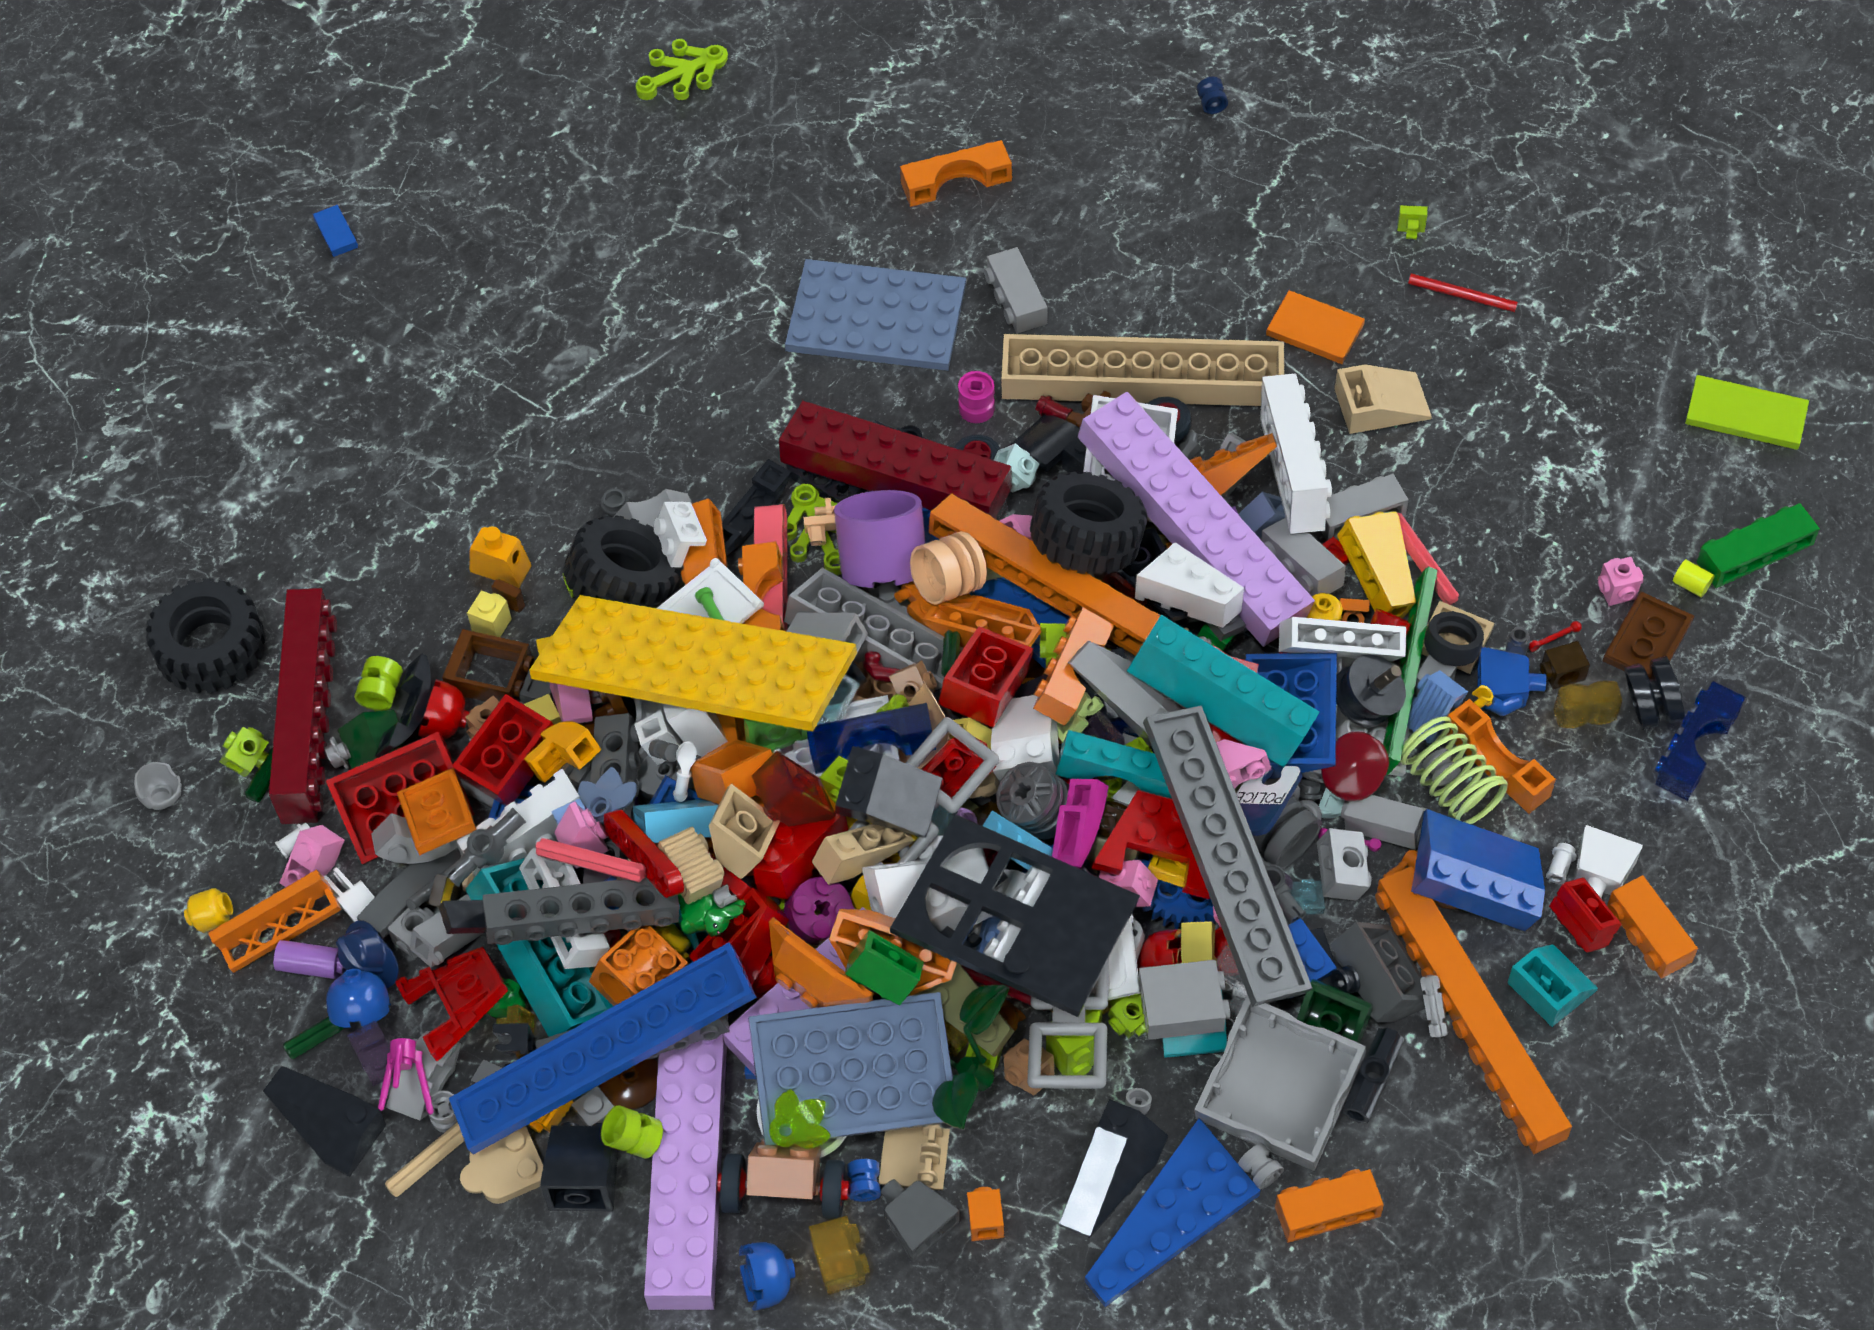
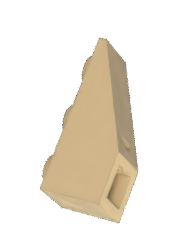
[812,824,914,885]

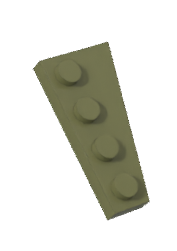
[914,963,1014,1057]

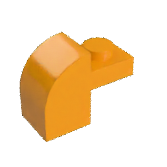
[524,721,602,783]

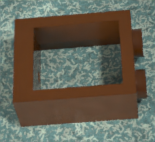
[442,629,535,702]

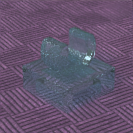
[1290,879,1325,915]

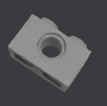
[1317,828,1372,901]

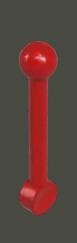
[1528,621,1582,652]

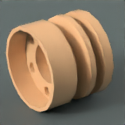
[910,531,987,605]

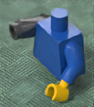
[1472,627,1546,716]

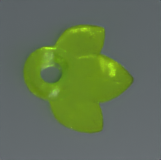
[769,1089,831,1149]

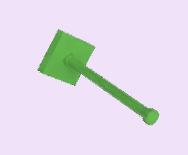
[695,587,808,753]

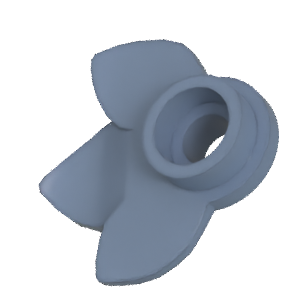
[578,767,637,824]

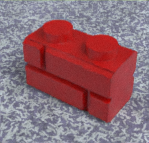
[1549,877,1622,953]

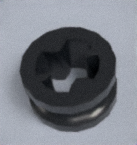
[1331,965,1360,994]

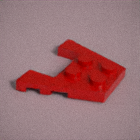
[1092,790,1210,899]
[395,946,508,1061]

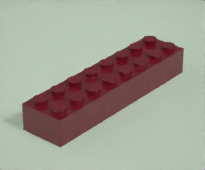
[779,400,1012,519]
[269,588,337,824]

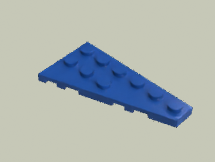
[1085,1118,1260,1307]

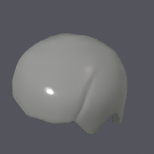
[134,762,182,810]

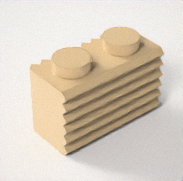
[658,827,724,904]

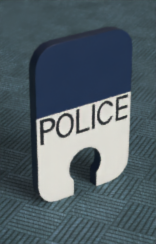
[1236,766,1303,836]

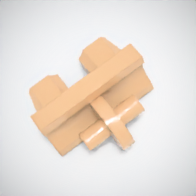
[803,498,836,546]

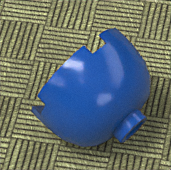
[326,969,391,1028]
[739,1242,795,1311]

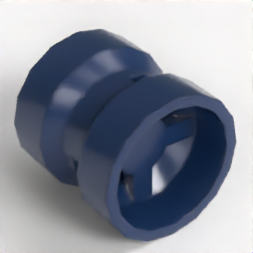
[1196,77,1228,114]

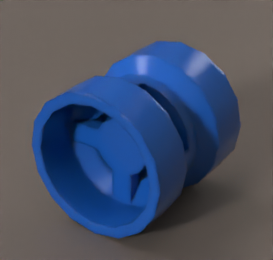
[847,1159,881,1202]

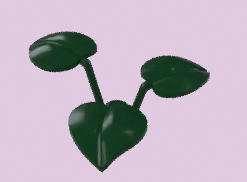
[932,985,1010,1129]

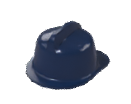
[336,921,399,988]

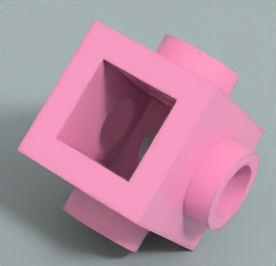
[1598,557,1643,606]

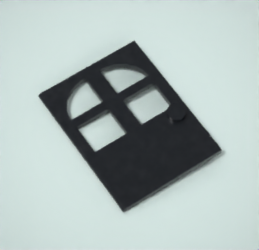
[890,815,1140,1017]

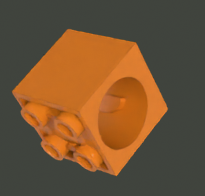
[589,926,688,1006]

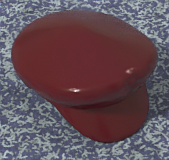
[1321,731,1389,801]

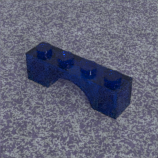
[1654,681,1746,801]
[807,703,936,774]

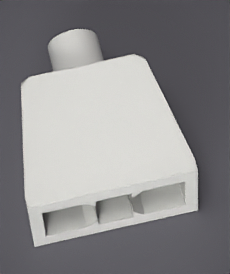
[1574,825,1643,898]
[862,860,928,918]

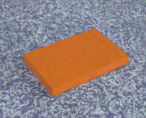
[1266,290,1365,364]
[397,768,477,855]

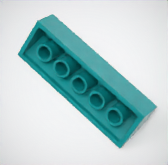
[1126,615,1320,768]
[465,858,613,1037]

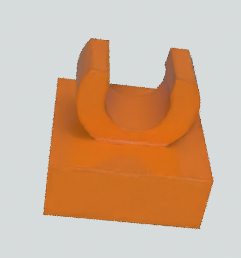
[1338,598,1370,623]

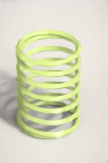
[1400,717,1508,824]

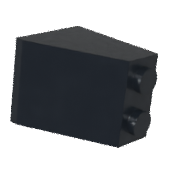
[540,1122,618,1212]

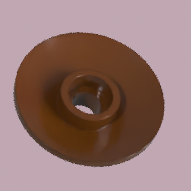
[599,1058,658,1110]

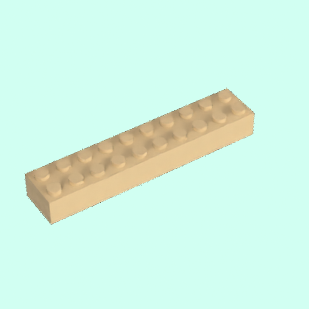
[1002,334,1284,406]

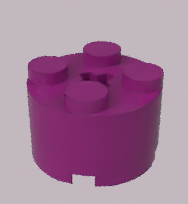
[784,877,854,945]

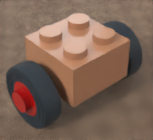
[717,1139,849,1220]

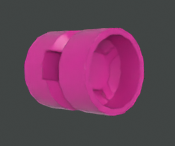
[958,371,995,424]

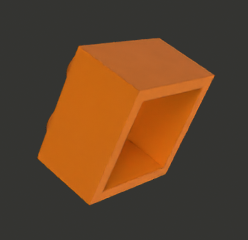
[690,739,781,804]

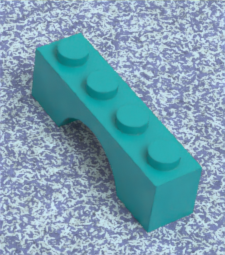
[1055,730,1172,799]

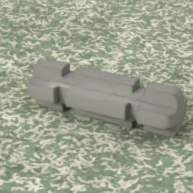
[1420,975,1449,1038]

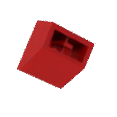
[922,737,996,798]

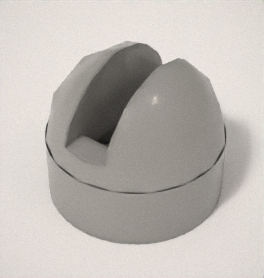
[1125,1088,1152,1115]

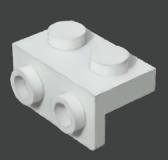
[654,502,707,567]

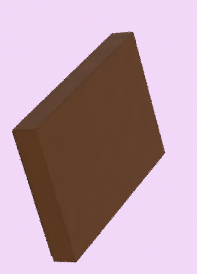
[1602,591,1695,679]

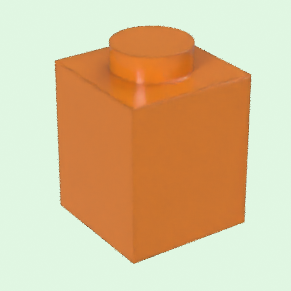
[967,1187,1004,1241]

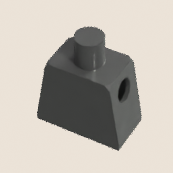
[881,1179,960,1262]

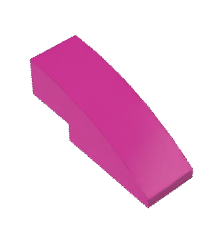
[1052,779,1109,868]

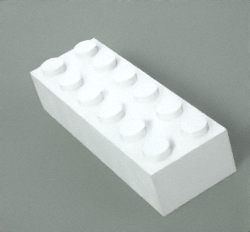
[1260,374,1332,534]

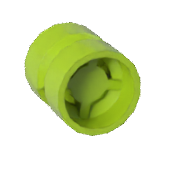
[354,656,403,711]
[601,1105,663,1159]

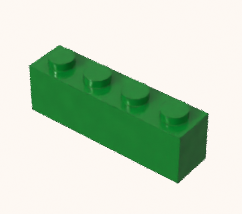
[1696,503,1820,588]

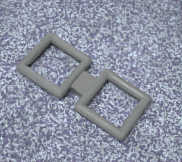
[848,717,999,866]
[1027,959,1109,1089]

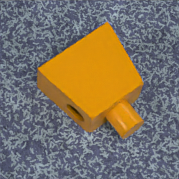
[469,526,532,588]

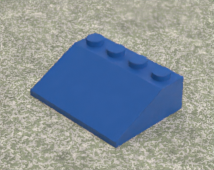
[1244,653,1337,779]
[1411,809,1545,931]

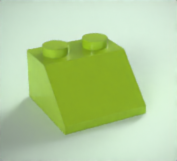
[1046,996,1103,1075]

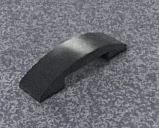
[722,459,792,555]
[375,653,431,758]

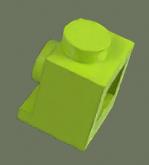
[1040,623,1067,666]

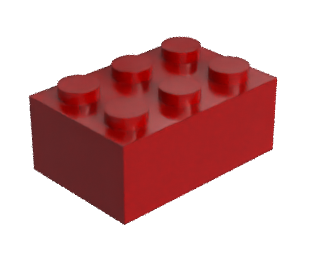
[938,626,1034,728]
[452,694,554,806]

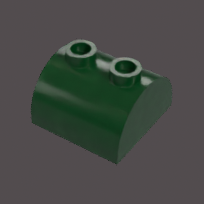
[1297,979,1373,1043]

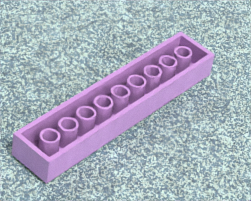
[1078,392,1315,647]
[644,1014,728,1310]

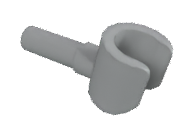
[713,884,737,908]

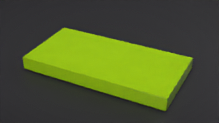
[1685,375,1809,450]

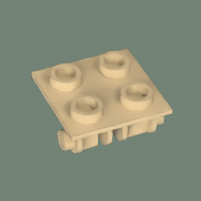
[879,1124,950,1190]

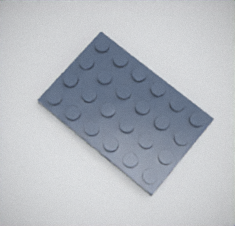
[785,259,966,371]
[748,992,953,1146]

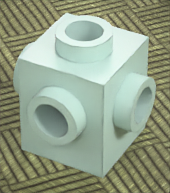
[994,443,1039,493]

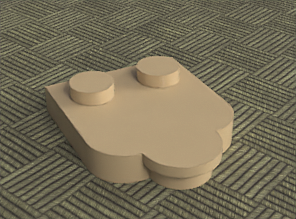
[460,1126,543,1204]

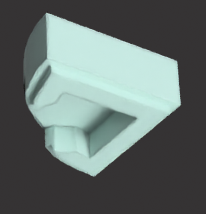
[1319,788,1345,818]

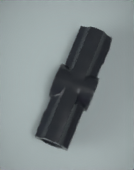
[1342,1027,1404,1123]

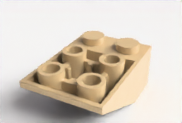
[1335,365,1432,434]

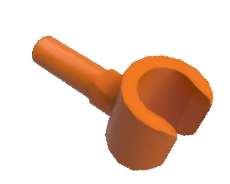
[1383,850,1418,878]

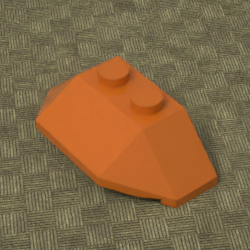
[922,595,1041,648]
[829,909,957,996]
[769,917,873,1008]

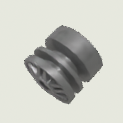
[996,762,1069,840]

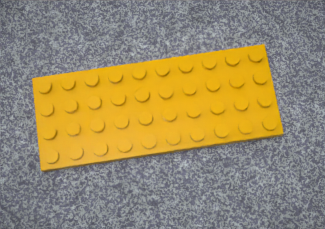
[529,595,857,731]

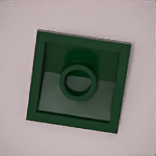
[338,710,407,769]

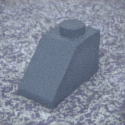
[1239,492,1285,538]

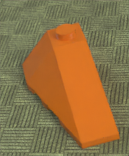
[1189,433,1277,495]

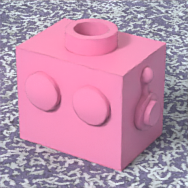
[1099,860,1158,907]

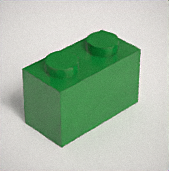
[845,930,924,1006]

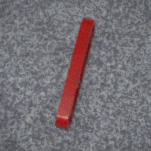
[603,809,684,898]

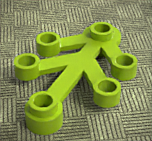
[636,39,728,100]
[787,484,842,576]

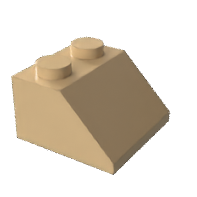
[709,784,780,879]

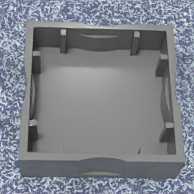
[1194,995,1366,1171]

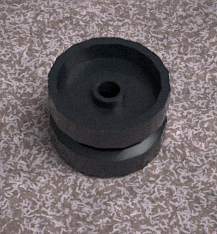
[1624,656,1685,730]

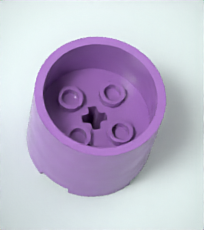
[834,490,926,588]

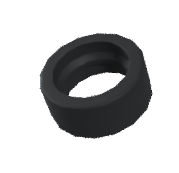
[1424,611,1484,667]

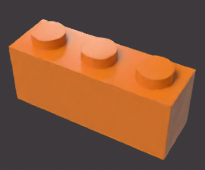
[1607,875,1698,979]
[1275,1169,1384,1243]

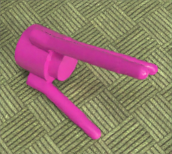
[378,1038,434,1115]

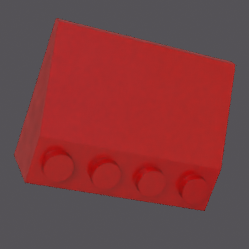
[326,732,475,864]

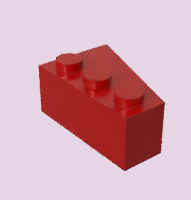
[752,803,848,899]
[689,888,789,986]

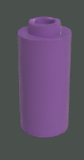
[273,940,346,979]

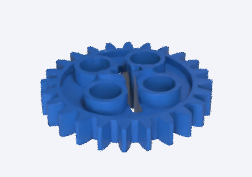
[1140,853,1215,929]

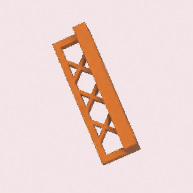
[208,869,342,973]

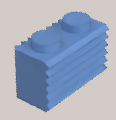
[1407,670,1468,744]

